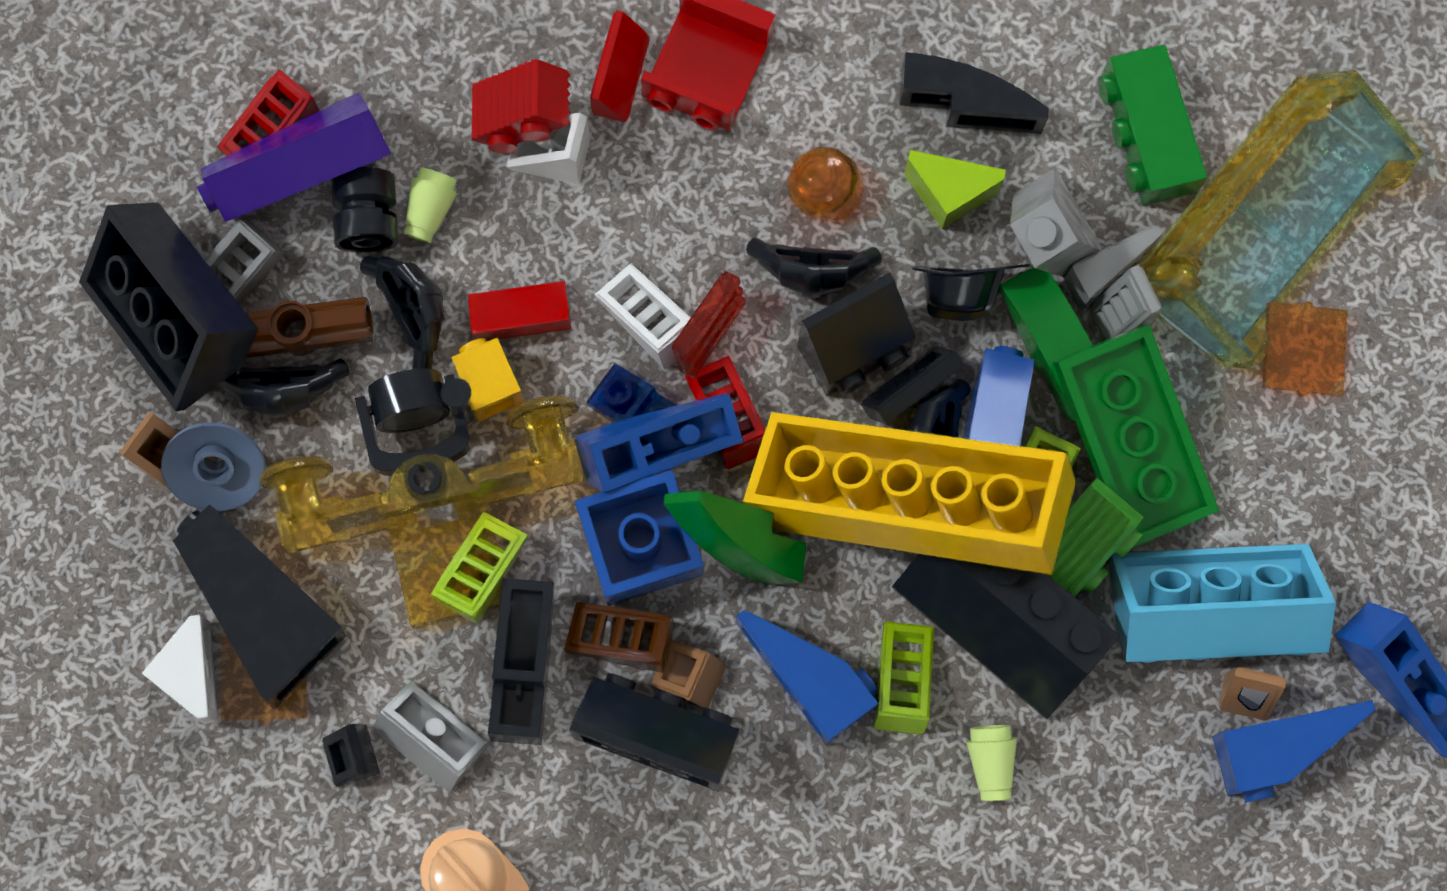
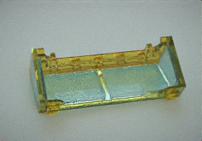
[1139,70,1424,369]

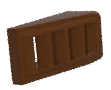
[564,602,675,673]

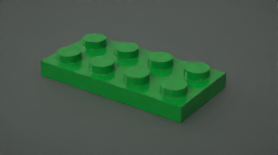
[1053,324,1219,549]

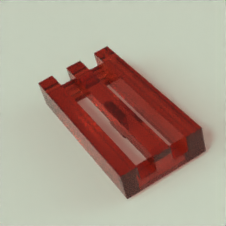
[671,271,746,378]

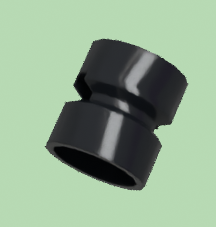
[331,167,398,253]

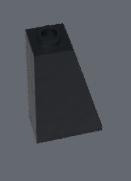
[173,504,346,710]

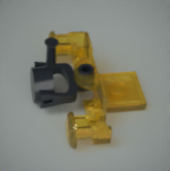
[259,368,584,629]

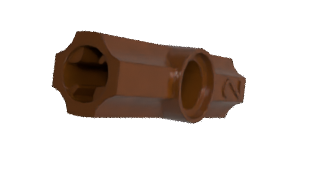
[246,297,374,358]

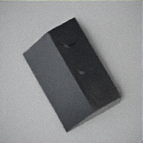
[569,673,740,792]

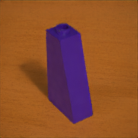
[197,92,391,222]

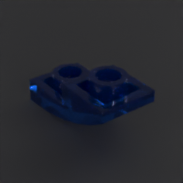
[586,363,677,423]

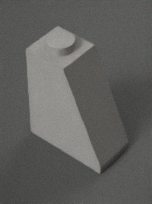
[1010,168,1103,277]

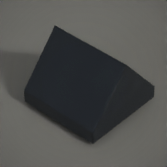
[322,723,380,787]

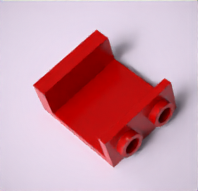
[641,0,776,131]

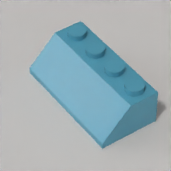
[1110,544,1336,663]

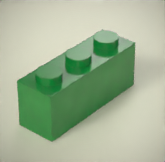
[1098,44,1208,206]

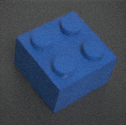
[575,470,704,606]

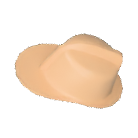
[420,828,529,891]

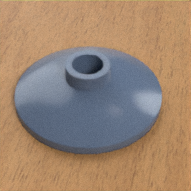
[161,422,265,511]

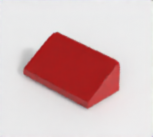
[590,10,650,122]
[468,281,572,341]

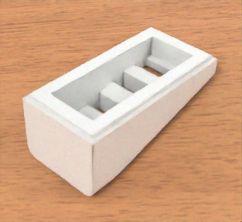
[595,263,700,369]

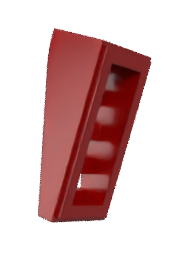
[217,69,320,156]
[684,356,766,470]

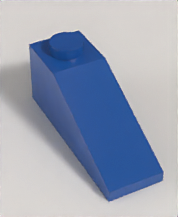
[573,393,743,492]
[1334,602,1447,758]
[735,610,878,744]
[1212,700,1375,803]

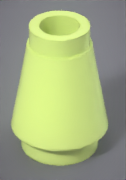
[403,168,458,244]
[966,725,1017,801]

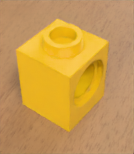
[451,338,524,422]

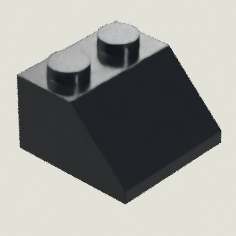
[797,272,916,396]

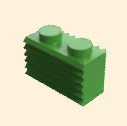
[1048,478,1144,597]

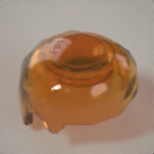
[786,147,865,222]

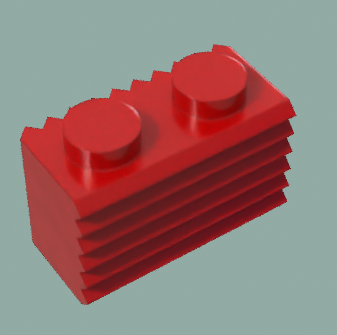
[471,59,571,153]

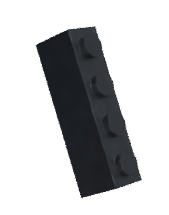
[79,202,259,412]
[891,554,1120,719]

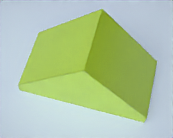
[904,150,1006,229]

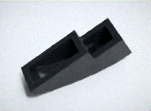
[899,52,1049,134]
[488,578,554,745]

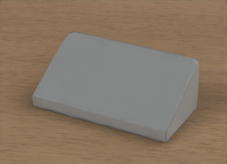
[373,680,489,792]

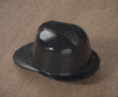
[912,264,1031,321]

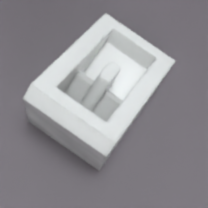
[506,113,590,185]
[142,615,218,723]

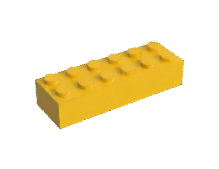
[743,412,1076,575]

